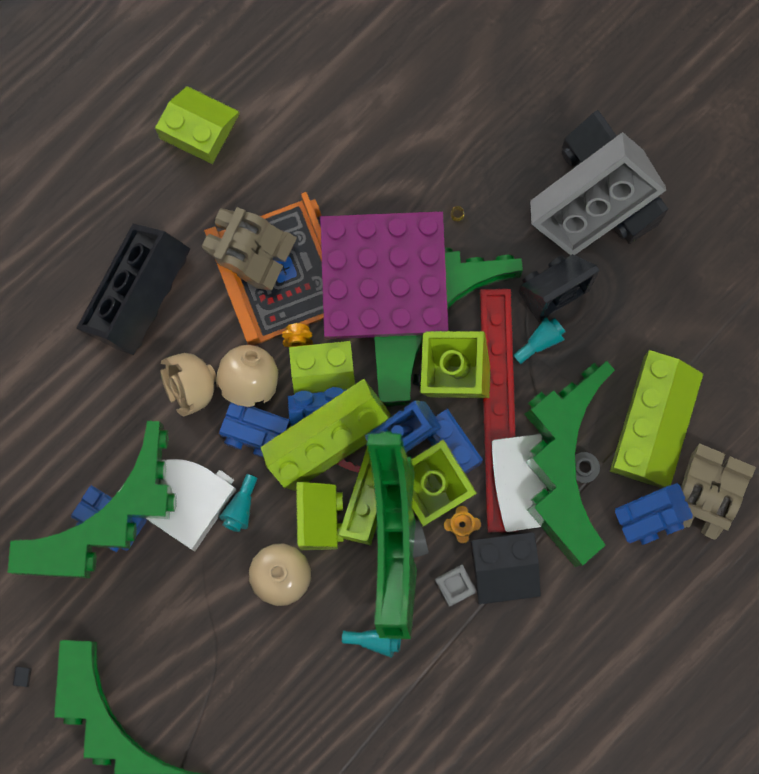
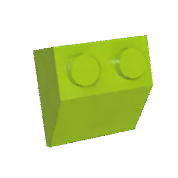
[155,86,240,164]
[421,331,490,398]
[289,341,355,395]
[411,440,477,526]
[297,482,344,550]

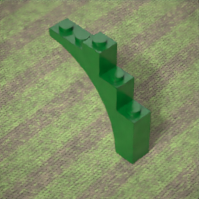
[374,248,523,407]
[524,361,615,567]
[8,421,176,578]
[367,431,417,639]
[54,640,206,774]

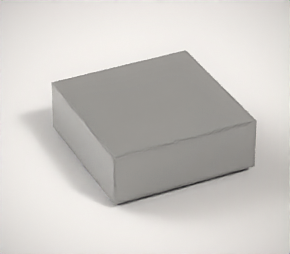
[435,565,477,607]

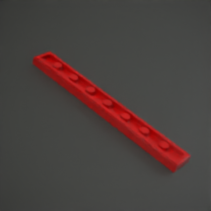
[480,289,519,533]

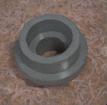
[575,452,600,483]

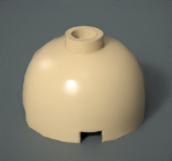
[216,345,278,407]
[160,353,216,417]
[249,544,311,606]

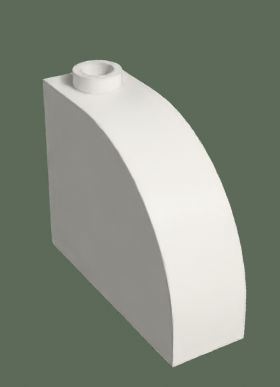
[119,459,237,551]

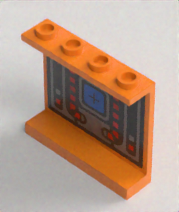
[204,192,324,346]

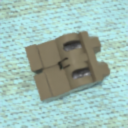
[202,207,297,290]
[681,443,756,540]

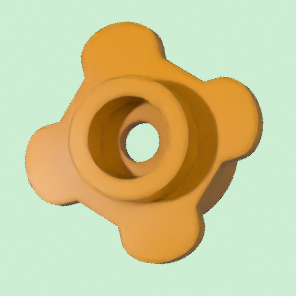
[282,323,313,347]
[444,506,481,543]

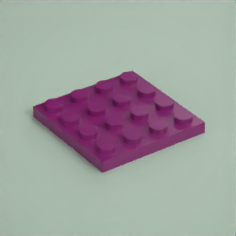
[320,211,448,339]

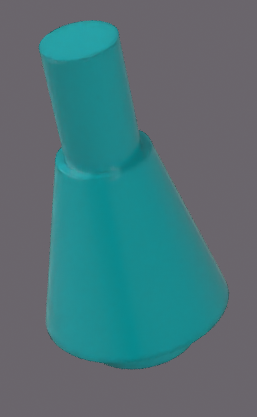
[513,317,566,364]
[219,474,257,532]
[342,629,401,658]

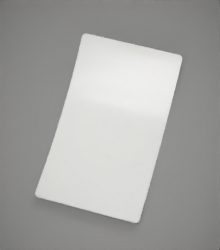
[492,434,547,532]

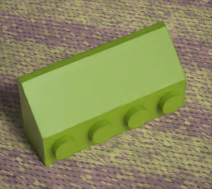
[610,350,703,488]
[260,379,392,491]

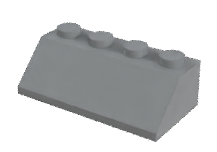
[530,132,666,255]

